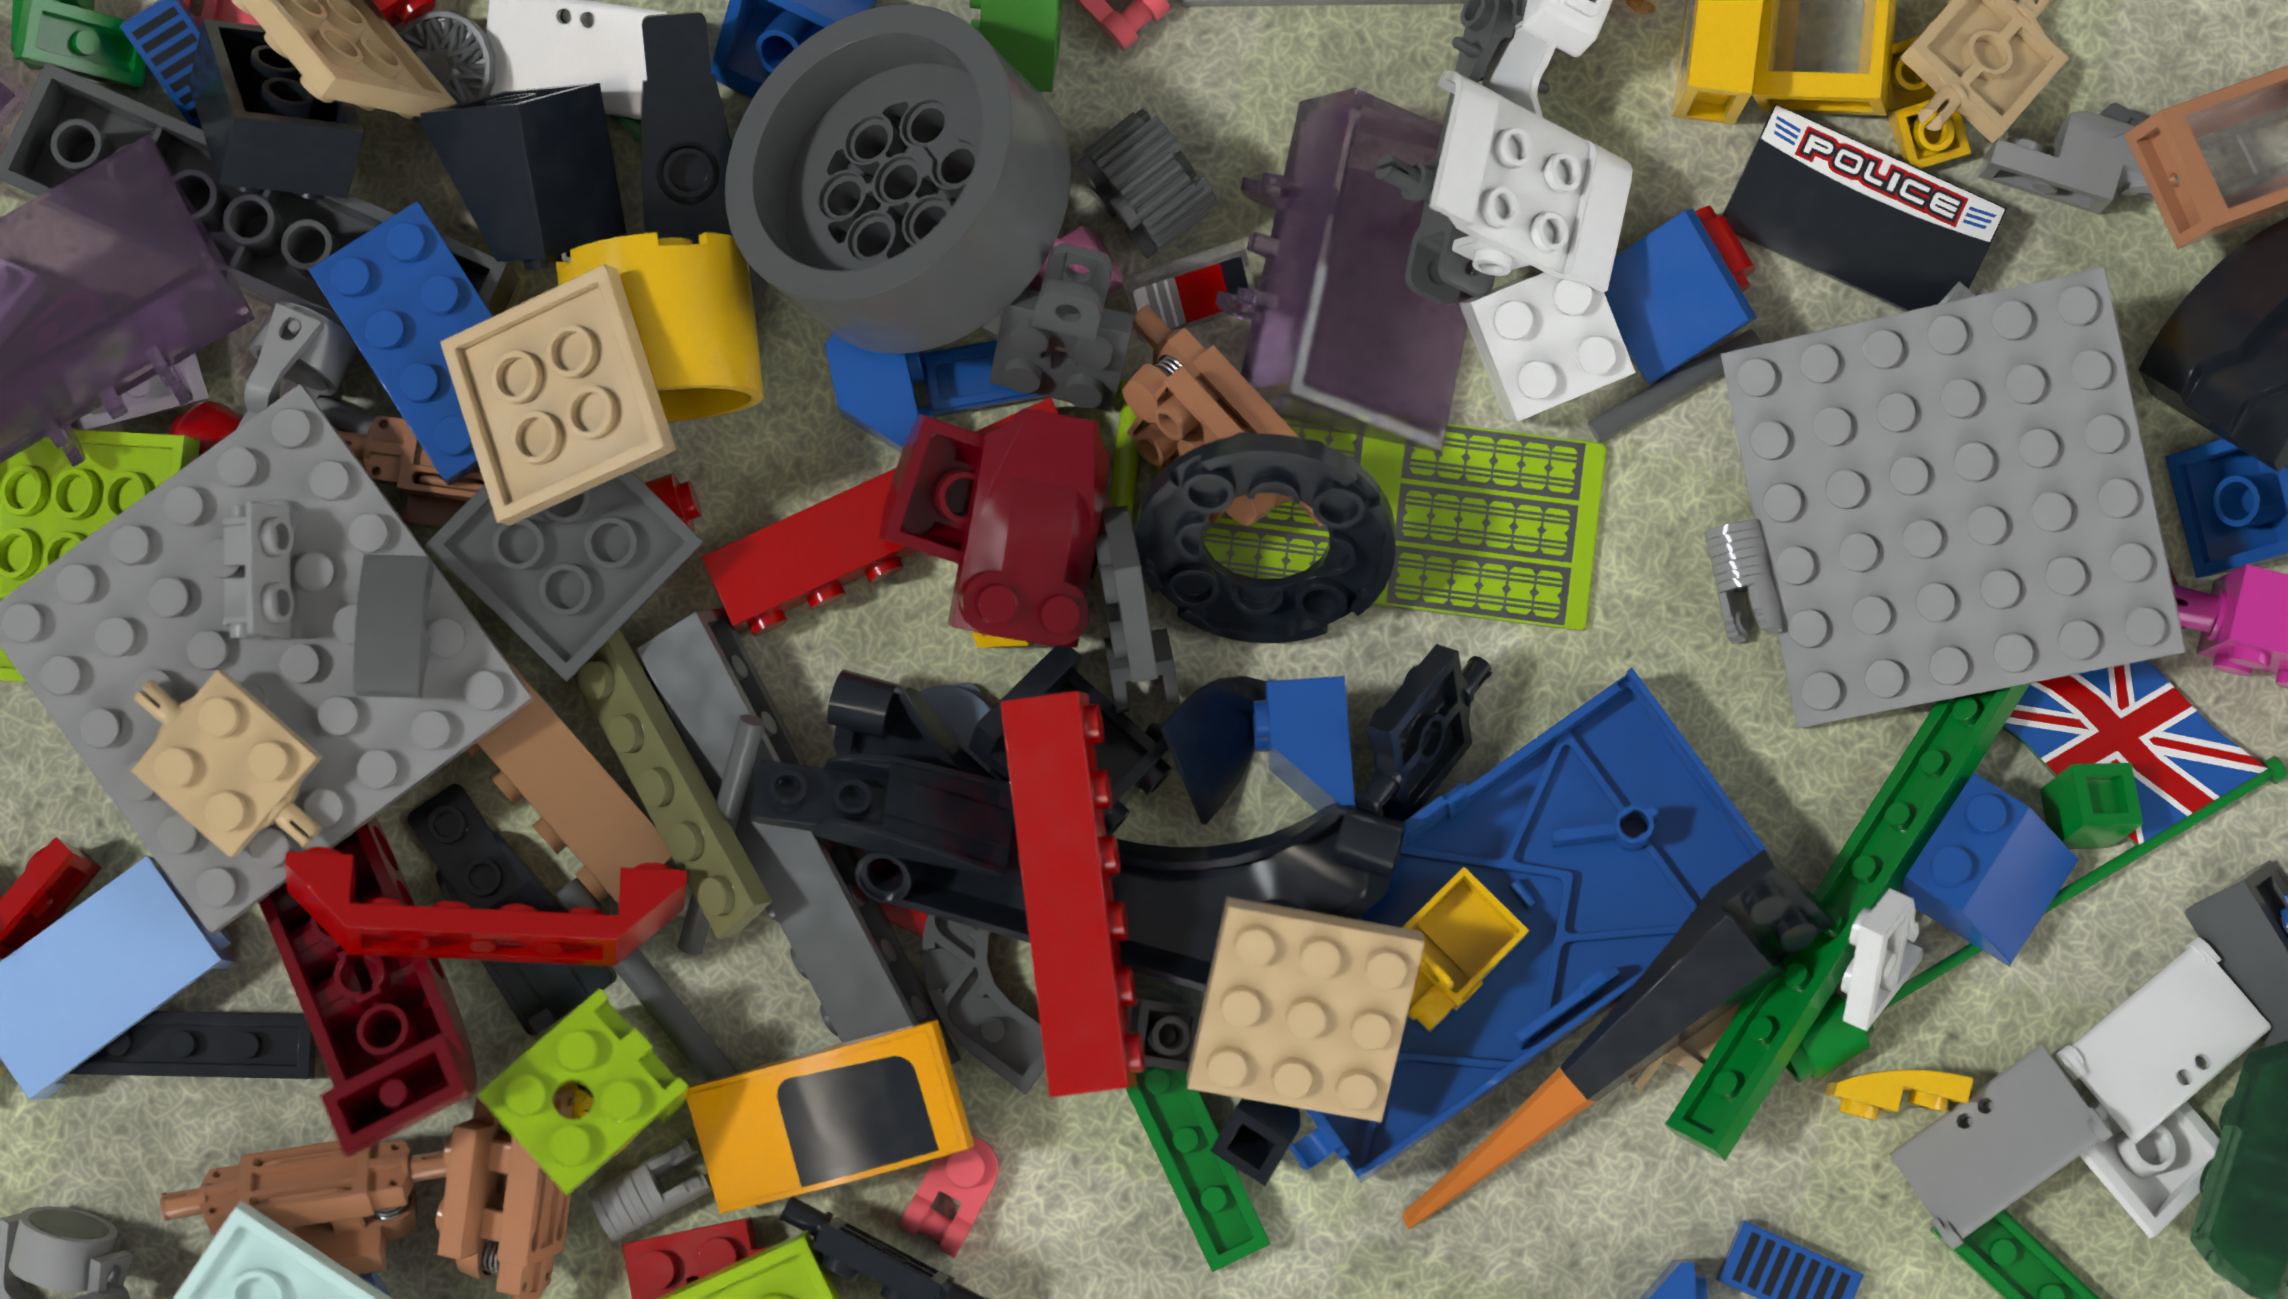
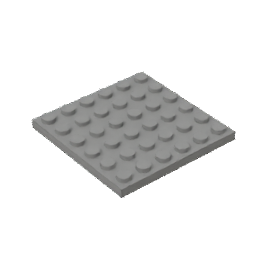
[1721,267,2187,729]
[0,384,535,934]

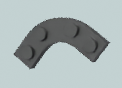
[922,914,1045,1095]

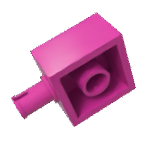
[2173,564,2288,689]

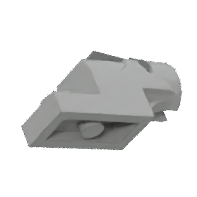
[1978,103,2180,215]

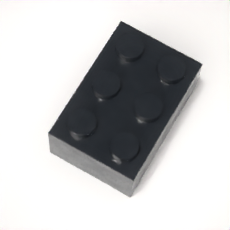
[189,19,364,199]

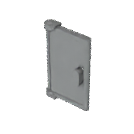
[1890,1044,2113,1250]

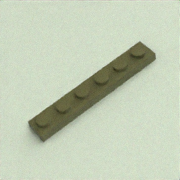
[573,629,772,940]

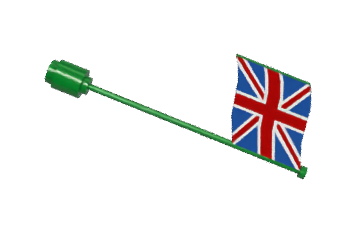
[1785,660,2288,1083]

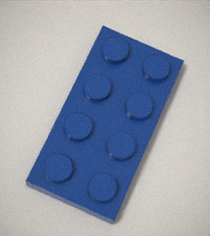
[308,201,493,486]

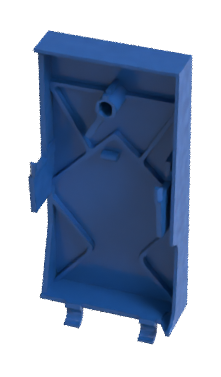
[1289,668,1770,1183]

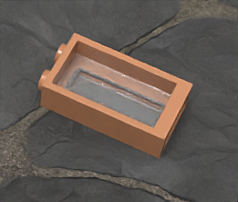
[2124,65,2288,250]

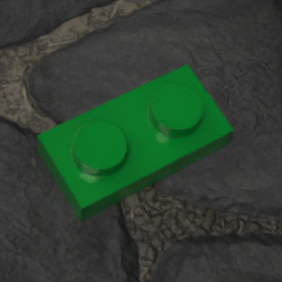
[13,0,146,90]

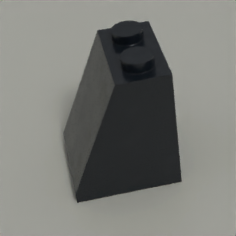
[420,83,627,270]

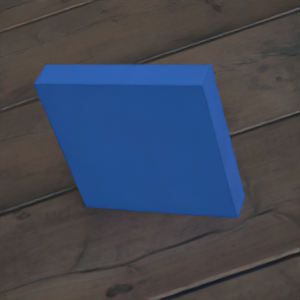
[1604,208,1757,384]

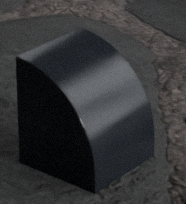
[1210,1098,1301,1186]

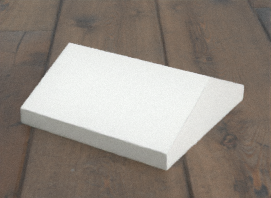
[2079,1099,2235,1238]

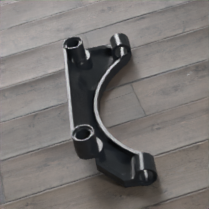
[827,669,1407,992]

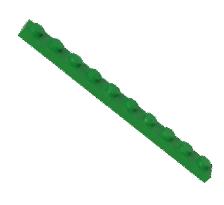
[1665,683,2030,1161]

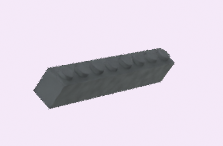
[636,608,961,1065]

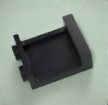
[968,646,1173,836]

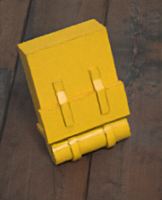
[1401,867,1529,1032]

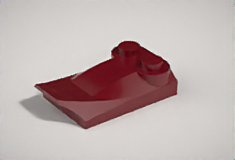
[947,408,1111,648]
[879,414,1116,579]

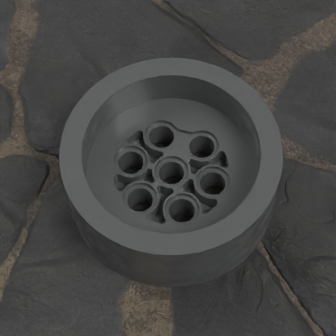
[725,4,1071,354]

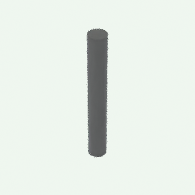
[1587,329,1762,443]

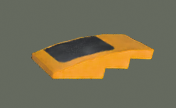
[686,1019,974,1214]

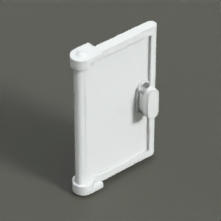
[486,0,668,119]
[2056,937,2271,1143]

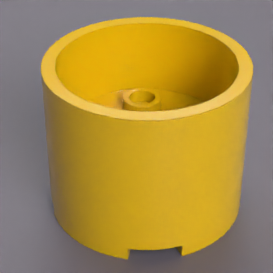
[556,232,764,423]

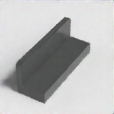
[2185,860,2288,1076]

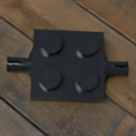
[1354,644,1492,822]
[779,1196,989,1299]

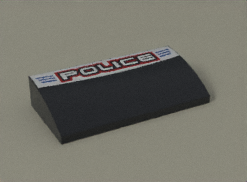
[1722,103,2007,312]

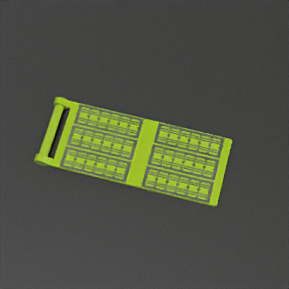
[1095,380,1606,631]

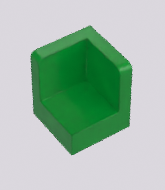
[2041,763,2143,849]

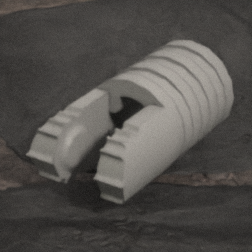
[1704,519,1784,644]
[588,1137,713,1242]

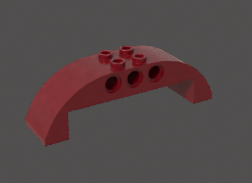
[258,817,478,1157]

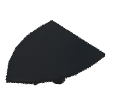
[1145,675,1266,825]

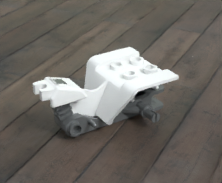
[1375,0,1633,305]

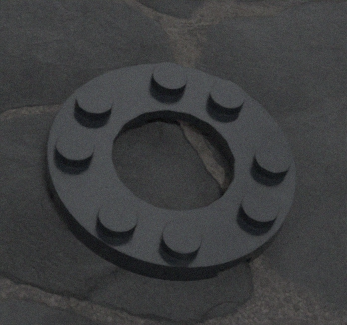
[1136,432,1396,643]

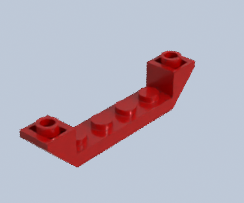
[285,847,687,966]

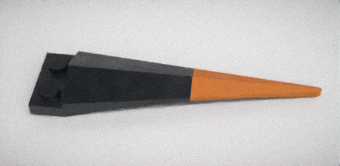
[1402,849,1835,1230]

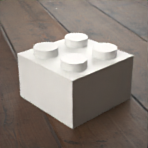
[1459,269,1636,422]

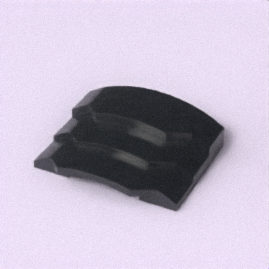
[2139,217,2288,472]

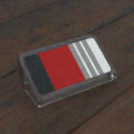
[1122,240,1258,342]

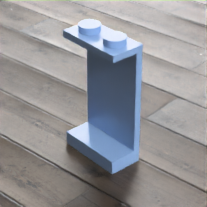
[0,856,235,1099]

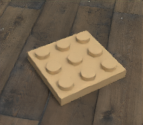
[231,0,457,119]
[440,264,676,525]
[1187,897,1425,1122]

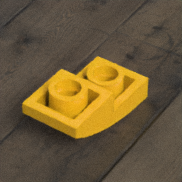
[1887,36,1971,169]
[1824,1070,1974,1121]

